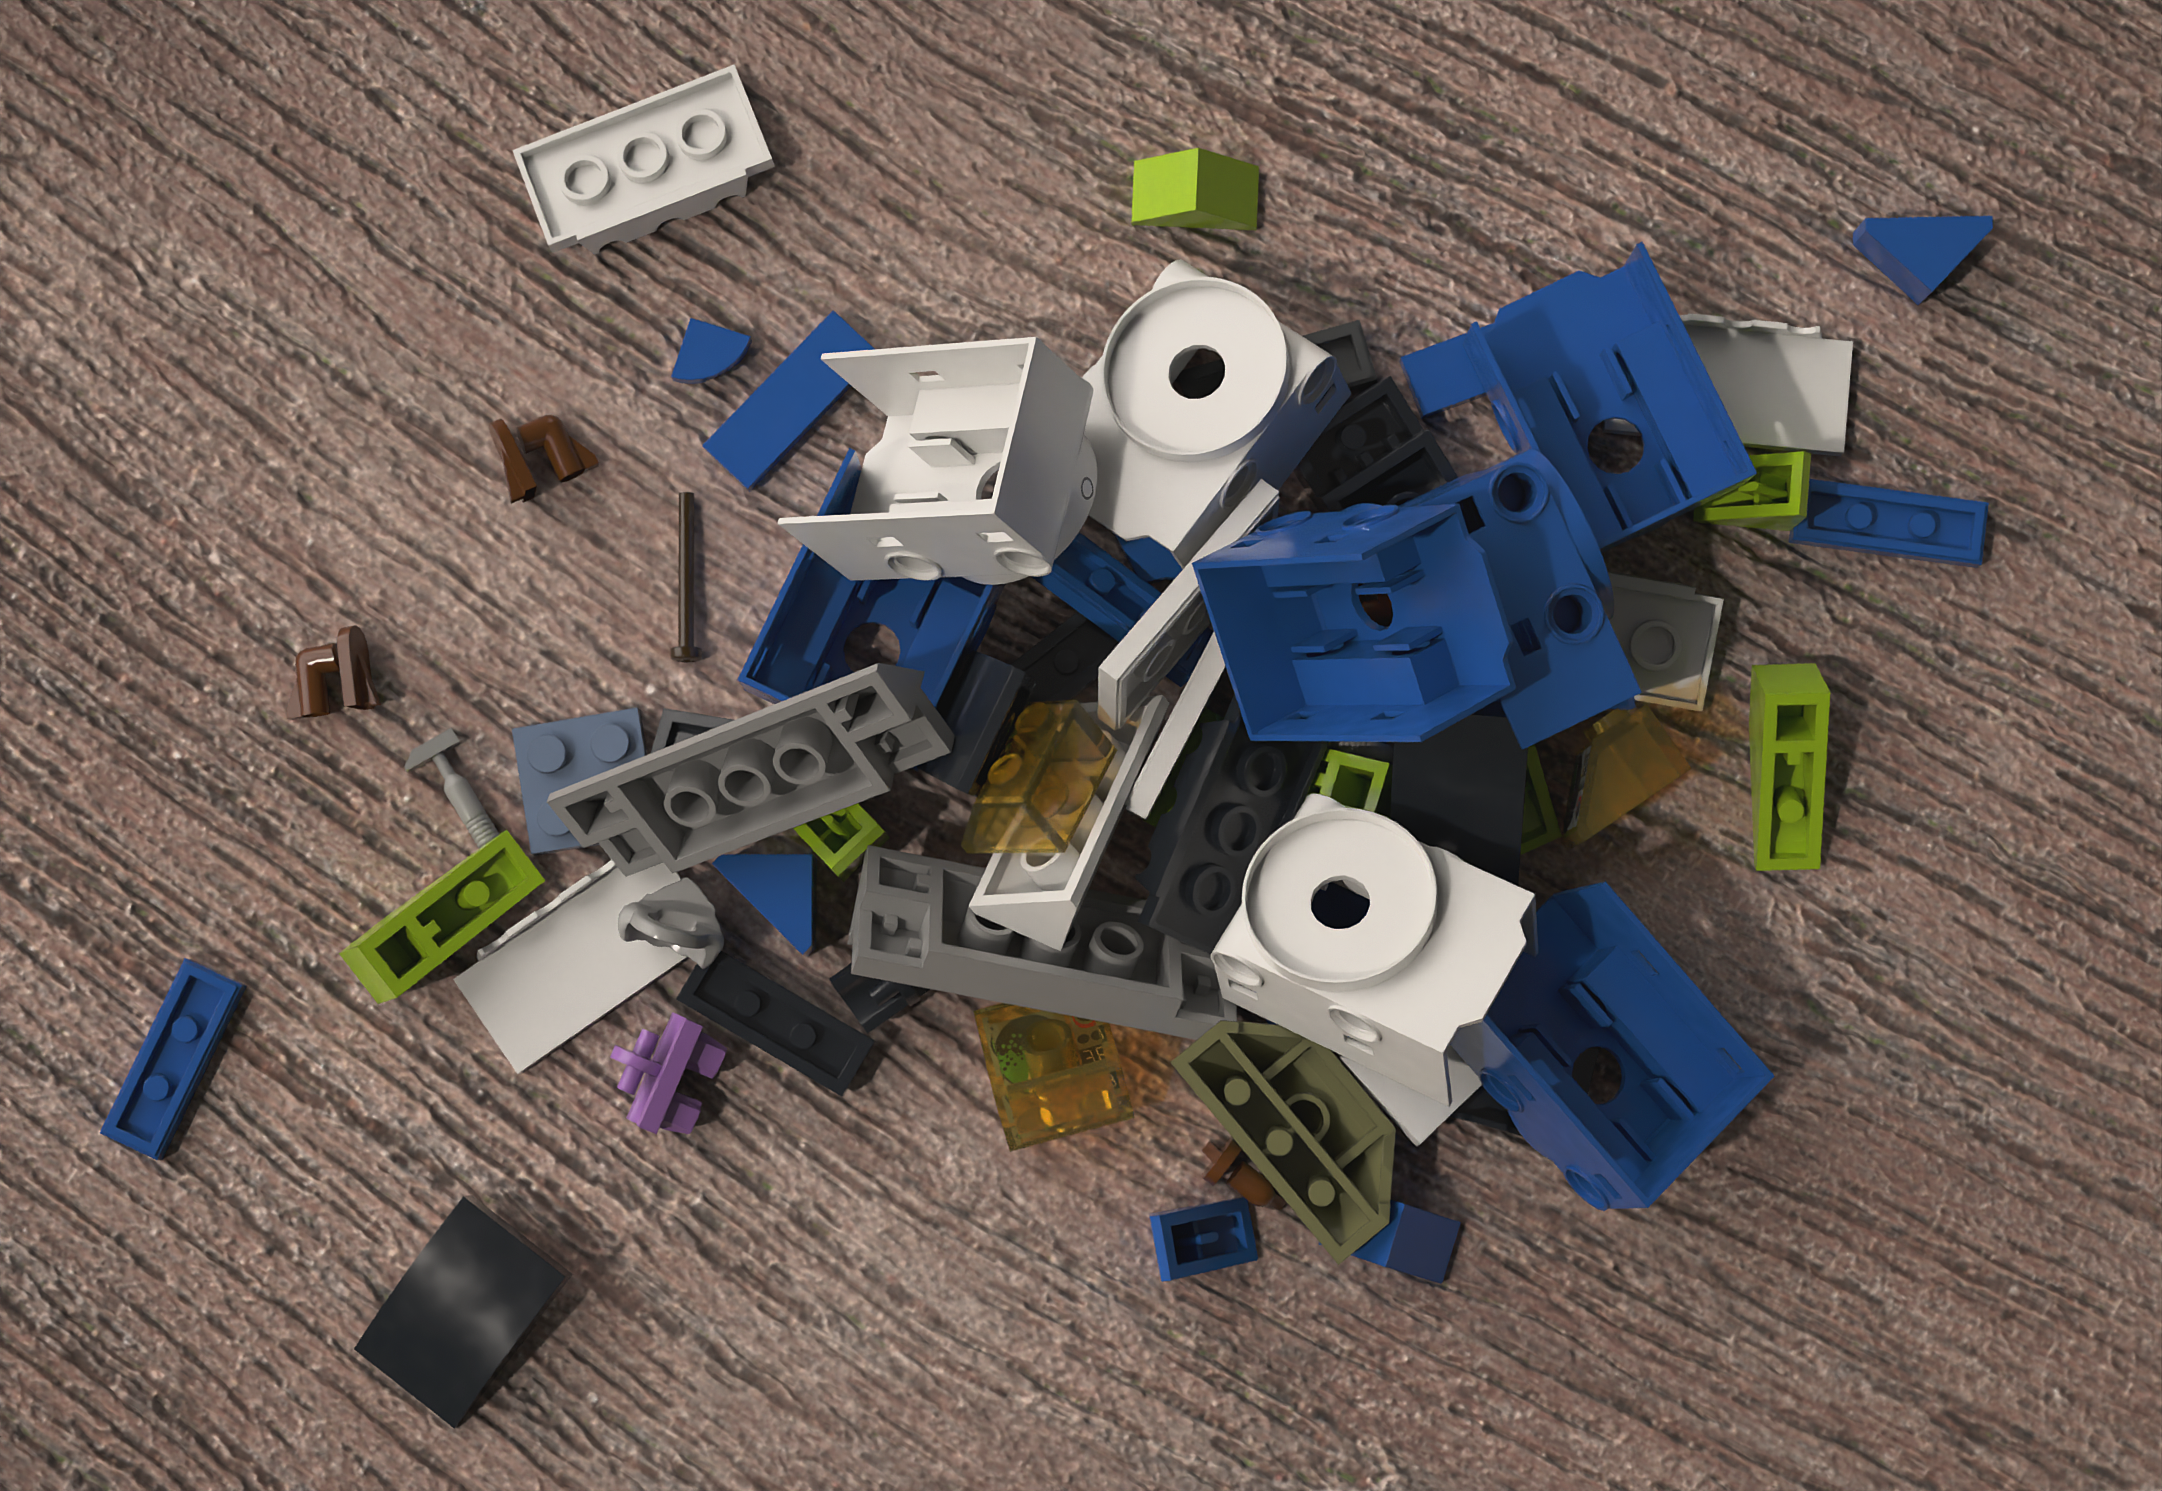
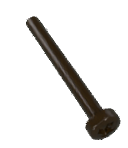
[670,492,702,663]

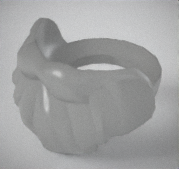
[618,877,724,969]

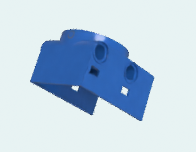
[1463,241,1757,554]
[737,448,1006,771]
[1398,449,1642,749]
[1192,503,1517,742]
[1450,881,1775,1211]

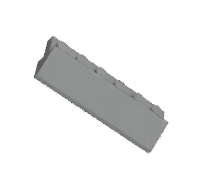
[547,663,955,877]
[847,845,1237,1040]

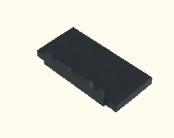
[1135,693,1329,955]

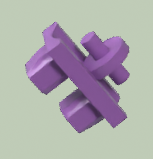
[610,1012,727,1134]

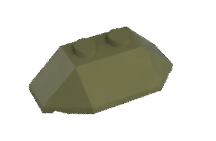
[1170,1020,1396,1265]

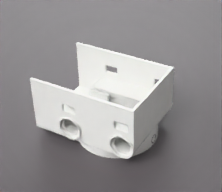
[1082,259,1351,569]
[778,337,1097,585]
[1210,794,1539,1107]

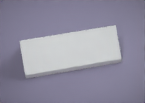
[969,695,1169,951]

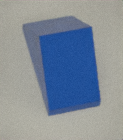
[1853,216,1993,305]
[712,854,817,957]
[1149,1197,1258,1282]
[1318,1200,1461,1284]

